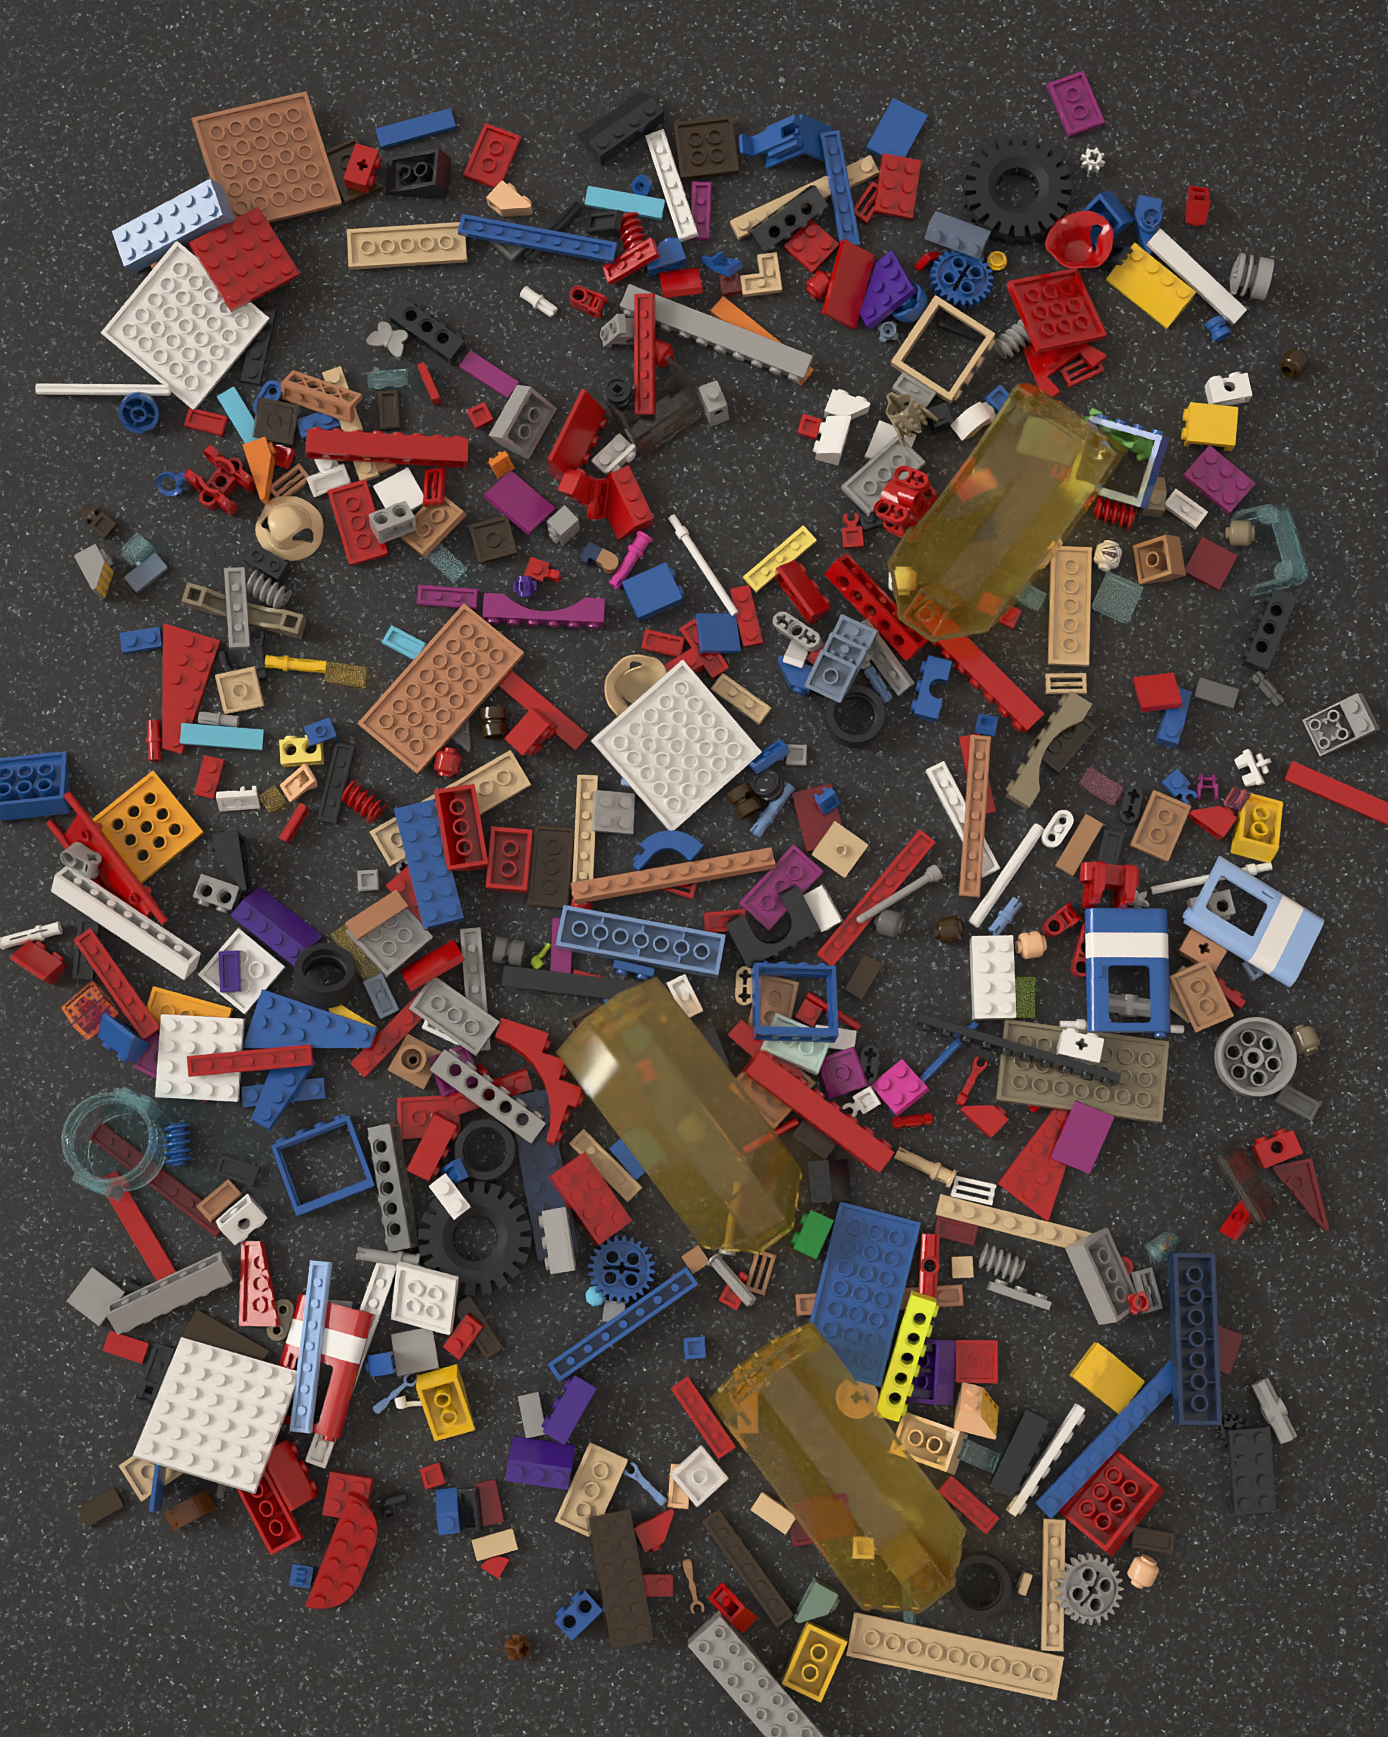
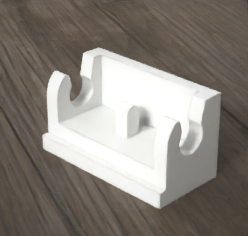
[803,885,843,932]

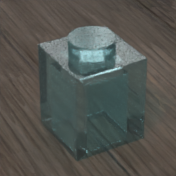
[121,532,156,566]

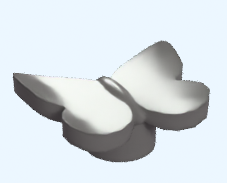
[366,321,408,358]

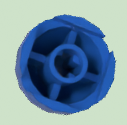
[891,281,928,323]
[118,391,159,433]

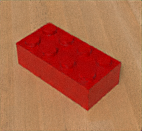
[548,1152,632,1246]

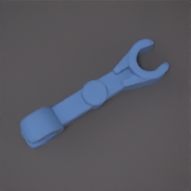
[373,1375,417,1414]
[624,1462,667,1506]

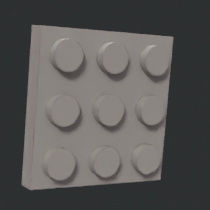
[345,892,433,978]

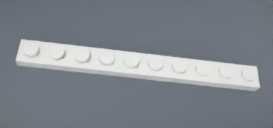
[305,1262,396,1468]

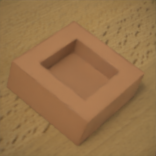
[681,1245,709,1274]

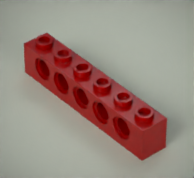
[824,553,929,662]

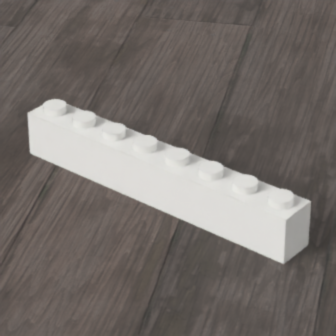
[51,866,201,980]

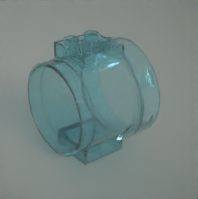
[61,1086,166,1202]

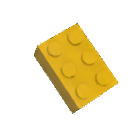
[781,1620,847,1703]

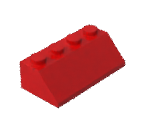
[434,784,488,871]
[236,1467,303,1555]

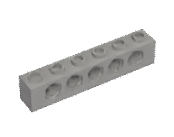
[429,1049,546,1143]

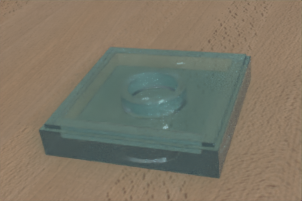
[1090,571,1144,624]

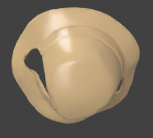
[255,496,324,561]
[605,655,667,716]

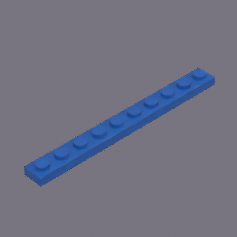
[1035,1359,1172,1519]

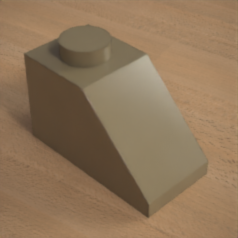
[1141,477,1167,517]

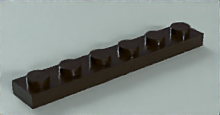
[702,1508,794,1628]

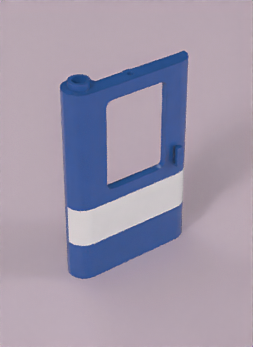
[1085,908,1171,1038]

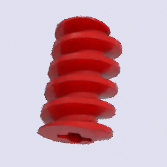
[619,212,646,252]
[1092,495,1137,530]
[341,780,387,823]

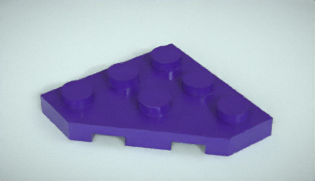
[860,250,917,330]

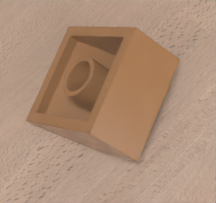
[1133,535,1186,585]

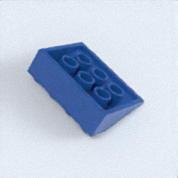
[0,751,70,821]

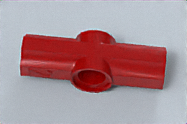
[918,1234,940,1299]

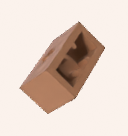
[1176,929,1227,972]

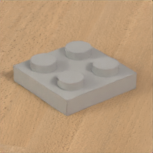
[592,790,635,835]

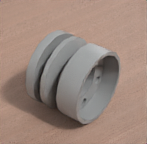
[1230,253,1274,301]

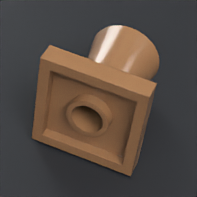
[388,1034,442,1090]

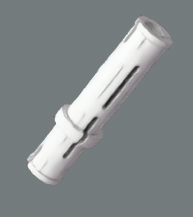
[0,922,62,950]

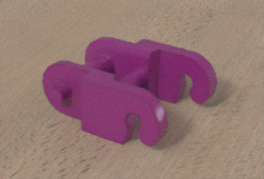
[1196,774,1218,800]

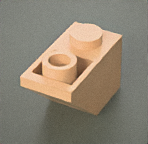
[486,181,533,217]

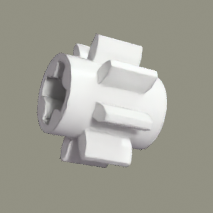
[1080,148,1105,174]

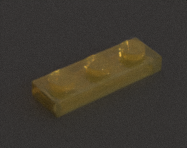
[330,924,382,980]

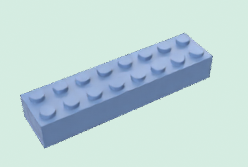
[556,905,726,979]

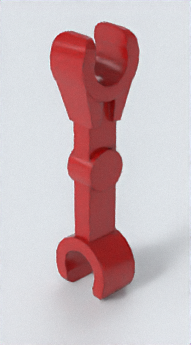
[955,1057,987,1106]

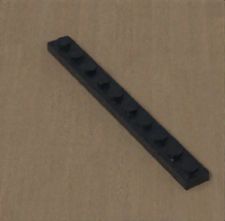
[916,1014,1121,1087]

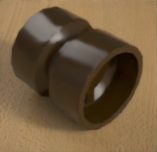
[480,706,508,740]
[726,782,763,820]

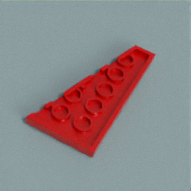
[162,623,222,755]
[997,1109,1070,1222]

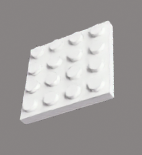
[155,1014,245,1102]

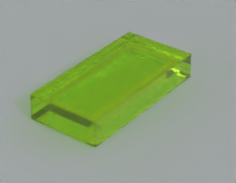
[1015,977,1035,1019]

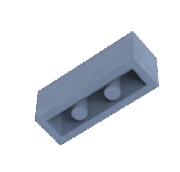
[924,211,991,259]

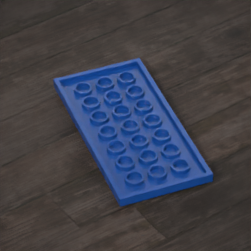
[799,1202,921,1387]

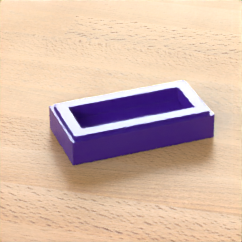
[218,950,242,993]

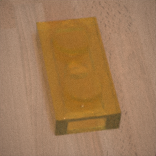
[324,661,368,688]

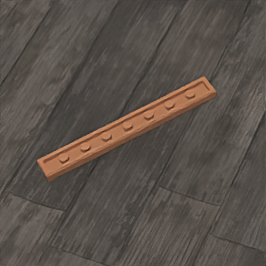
[959,735,991,898]
[795,1285,964,1316]

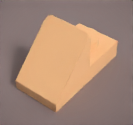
[280,763,318,802]

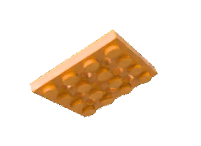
[93,771,204,883]

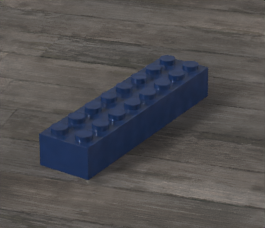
[1168,1253,1222,1427]

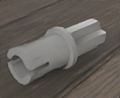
[198,711,240,728]

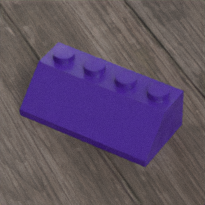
[230,887,323,966]

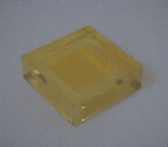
[258,785,287,813]

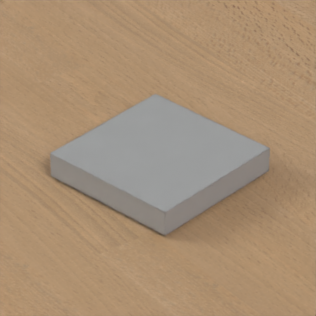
[67,1267,126,1326]
[391,1328,439,1377]

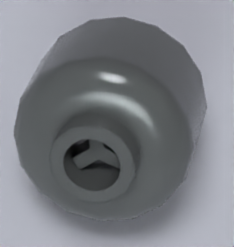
[874,909,906,938]

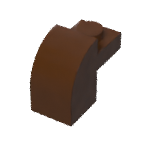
[164,1489,216,1531]

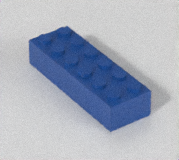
[394,799,465,930]

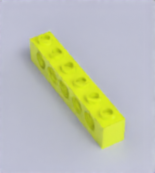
[875,1291,939,1422]

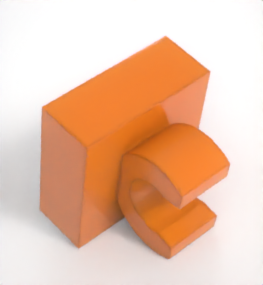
[488,451,515,479]

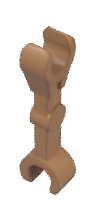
[683,1559,704,1614]

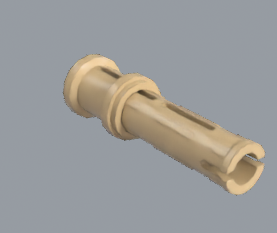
[894,1146,957,1188]

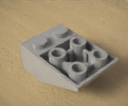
[1302,693,1380,756]

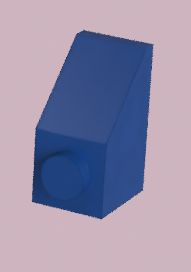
[647,237,686,277]
[777,655,813,696]
[365,1351,397,1377]
[436,1487,462,1535]

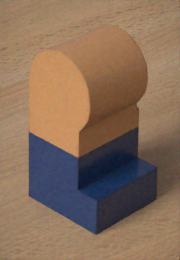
[580,541,619,574]

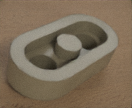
[267,1299,295,1341]

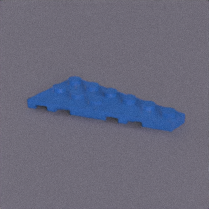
[243,989,378,1048]

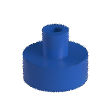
[631,175,652,196]

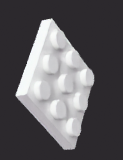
[198,928,286,1015]
[391,1261,459,1335]

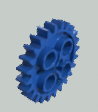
[929,249,994,310]
[587,1235,655,1304]

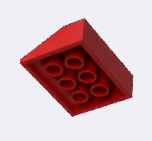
[547,389,608,482]
[1058,1450,1164,1557]

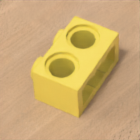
[279,735,324,768]

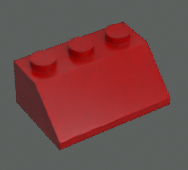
[605,465,654,541]
[775,560,831,626]
[266,1439,319,1511]

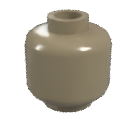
[1226,520,1255,546]
[1290,1024,1320,1057]

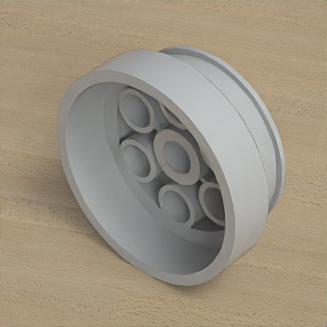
[1214,1017,1297,1097]

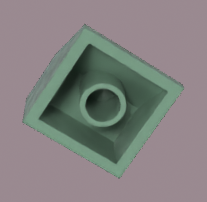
[794,1577,840,1623]

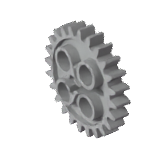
[1055,1553,1124,1625]

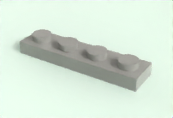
[224,567,250,649]
[861,619,914,696]

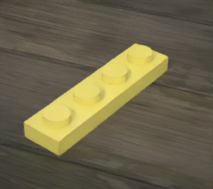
[743,525,816,593]

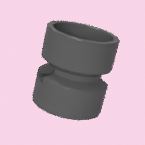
[492,936,526,967]

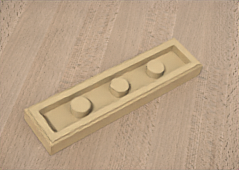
[569,1129,642,1202]

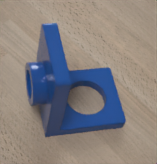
[304,718,339,746]

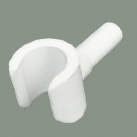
[394,1396,422,1409]

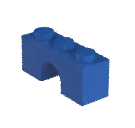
[910,656,952,723]

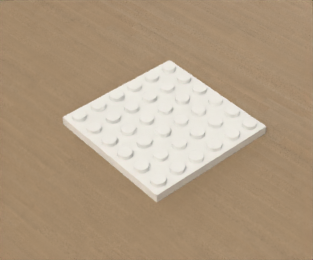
[101,241,270,410]
[591,660,761,830]
[133,1337,297,1494]

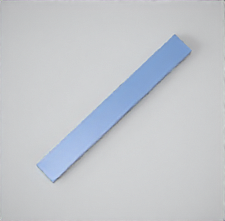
[290,1261,332,1433]

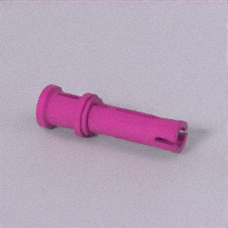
[609,531,653,590]

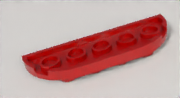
[305,1491,378,1609]

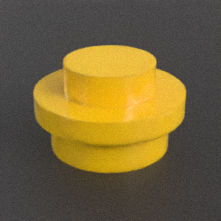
[987,251,1007,271]

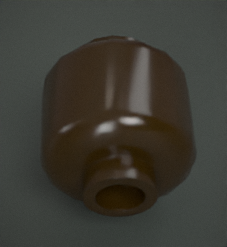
[1279,348,1309,378]
[934,915,965,944]

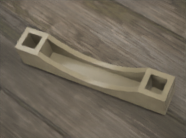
[182,583,307,640]
[1006,691,1092,809]

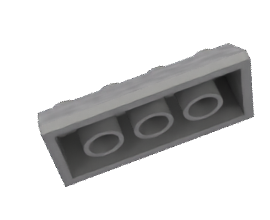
[1066,1228,1139,1325]

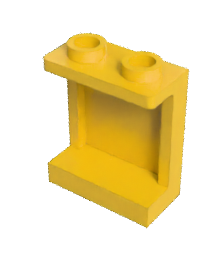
[1181,402,1238,451]

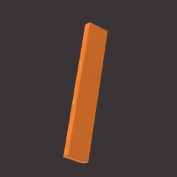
[711,296,814,386]

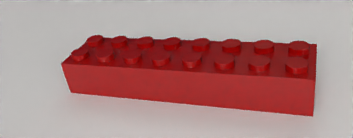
[741,1051,895,1173]

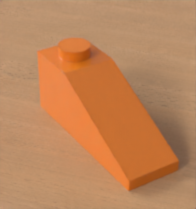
[242,437,276,505]

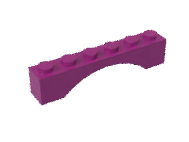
[483,593,606,629]

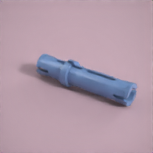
[750,782,795,838]

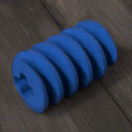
[164,1123,191,1166]

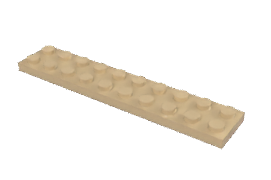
[846,1611,1064,1700]

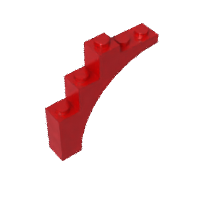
[495,1018,585,1147]

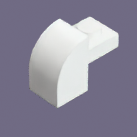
[950,402,998,441]

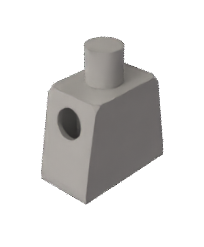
[697,380,729,427]

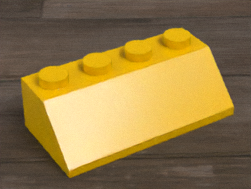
[1106,243,1196,329]

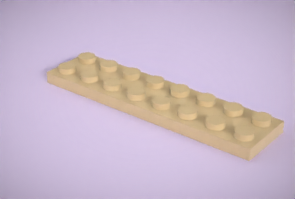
[370,750,531,867]

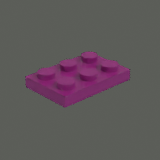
[1183,445,1256,515]

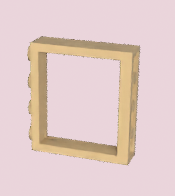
[891,295,996,404]

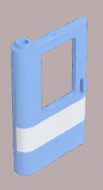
[1182,856,1324,987]

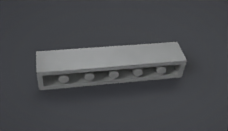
[106,1251,233,1335]

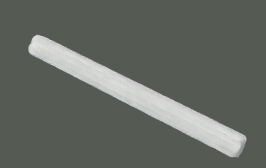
[969,823,1044,928]

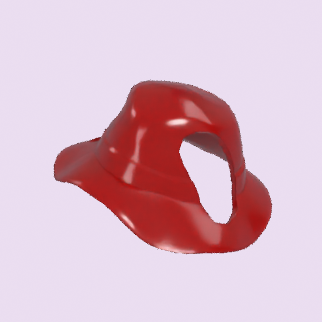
[1045,211,1113,269]

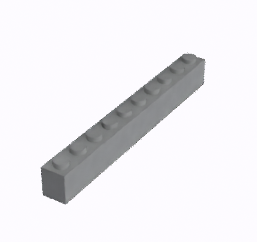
[620,284,813,383]

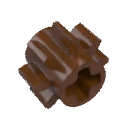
[504,1633,531,1662]

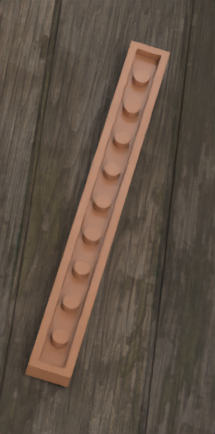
[571,847,776,904]

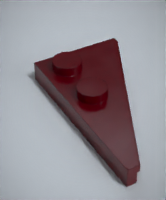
[1271,1158,1329,1231]

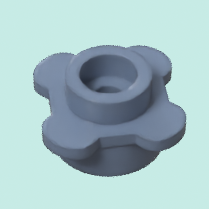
[877,321,899,342]

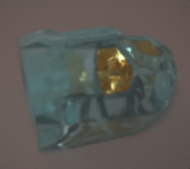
[1143,1232,1178,1263]

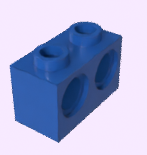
[554,1589,602,1641]

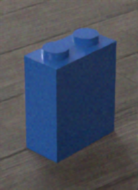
[622,562,685,622]

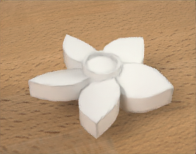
[1128,890,1150,908]

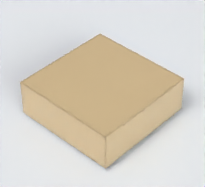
[951,1256,973,1278]
[1016,1570,1033,1596]

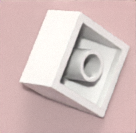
[813,415,851,466]

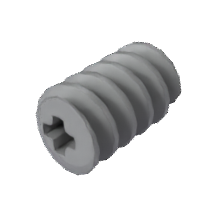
[993,319,1031,359]
[246,570,292,609]
[979,1243,1026,1283]

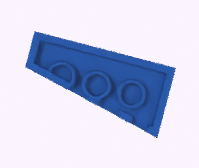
[252,1059,316,1131]

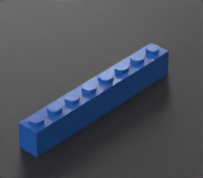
[547,1267,698,1382]

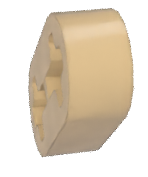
[735,966,752,1006]

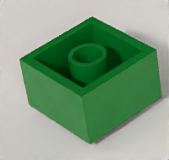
[790,1210,834,1259]

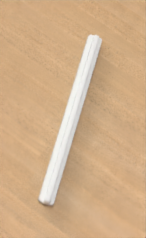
[35,384,171,396]

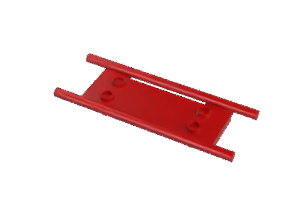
[46,792,168,925]

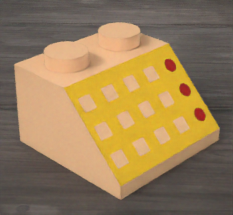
[954,1382,999,1440]

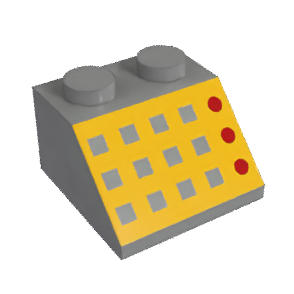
[74,544,114,600]

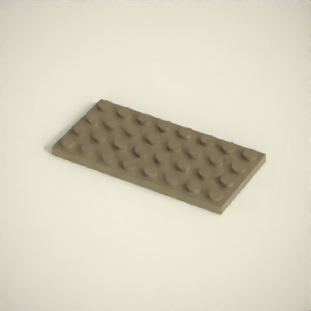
[996,1019,1169,1124]

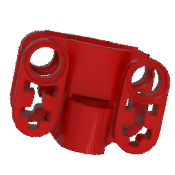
[183,445,256,516]
[874,465,939,540]
[1080,861,1140,909]

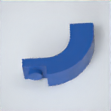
[632,830,703,871]

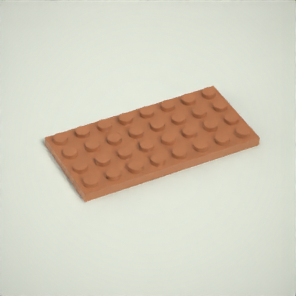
[357,604,525,775]

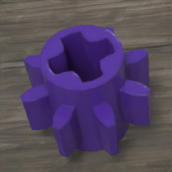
[513,576,537,597]

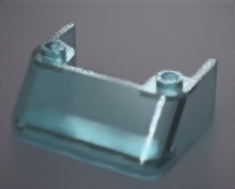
[1230,504,1308,596]

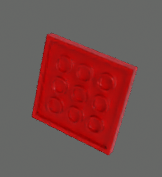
[189,206,300,312]
[1006,268,1107,353]

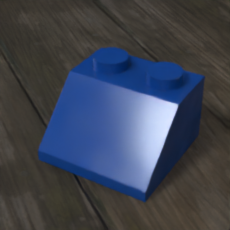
[1083,191,1134,247]
[98,1013,151,1064]

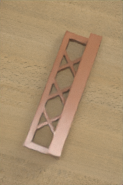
[280,370,362,423]

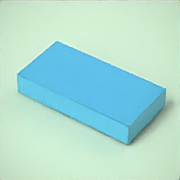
[382,625,427,660]

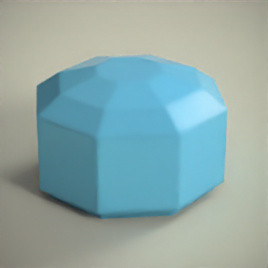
[586,1286,606,1306]

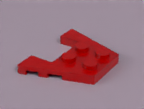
[1023,342,1106,404]

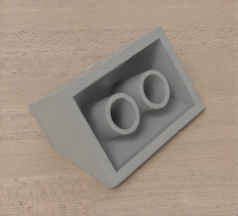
[489,385,557,459]
[539,1207,577,1274]

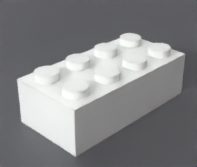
[969,935,1016,1021]

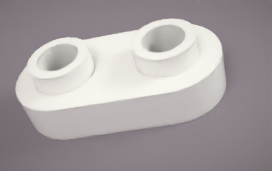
[1041,810,1074,848]

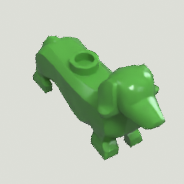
[1083,408,1154,461]

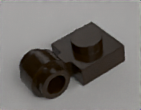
[79,504,118,540]

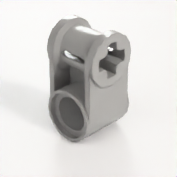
[60,842,102,879]

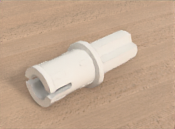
[520,286,557,317]

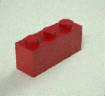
[407,1112,459,1181]

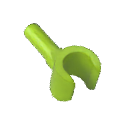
[531,943,551,969]

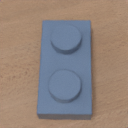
[362,972,399,1019]

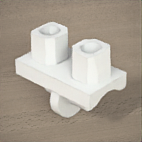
[1234,749,1271,787]

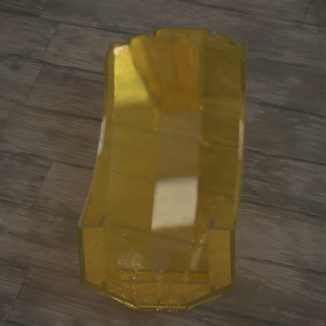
[887,383,1128,642]
[556,976,802,1254]
[709,1322,967,1614]

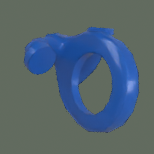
[156,471,187,497]

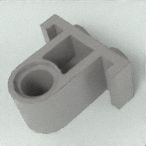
[600,314,634,348]

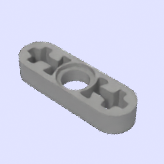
[773,612,822,652]

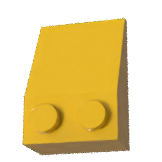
[1231,791,1283,863]
[1069,1342,1145,1414]
[416,1364,475,1441]

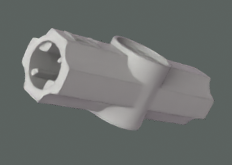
[1109,993,1150,1018]
[1251,1378,1297,1444]

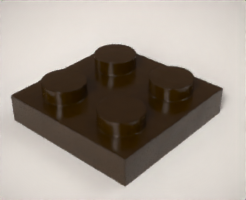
[252,397,299,445]
[469,516,518,565]

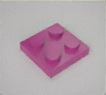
[871,1059,929,1116]

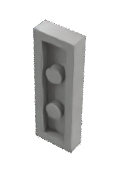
[987,1279,1052,1310]

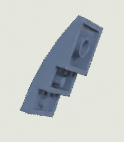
[804,614,879,703]

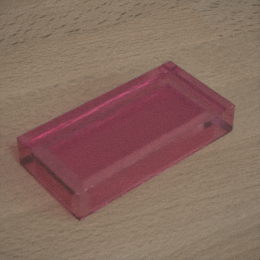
[1078,766,1124,806]

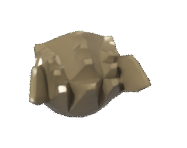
[886,392,938,447]

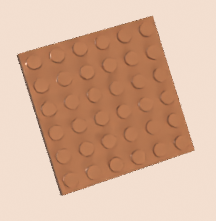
[192,91,342,223]

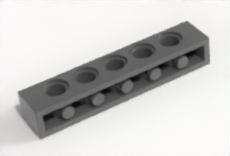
[368,1123,420,1252]

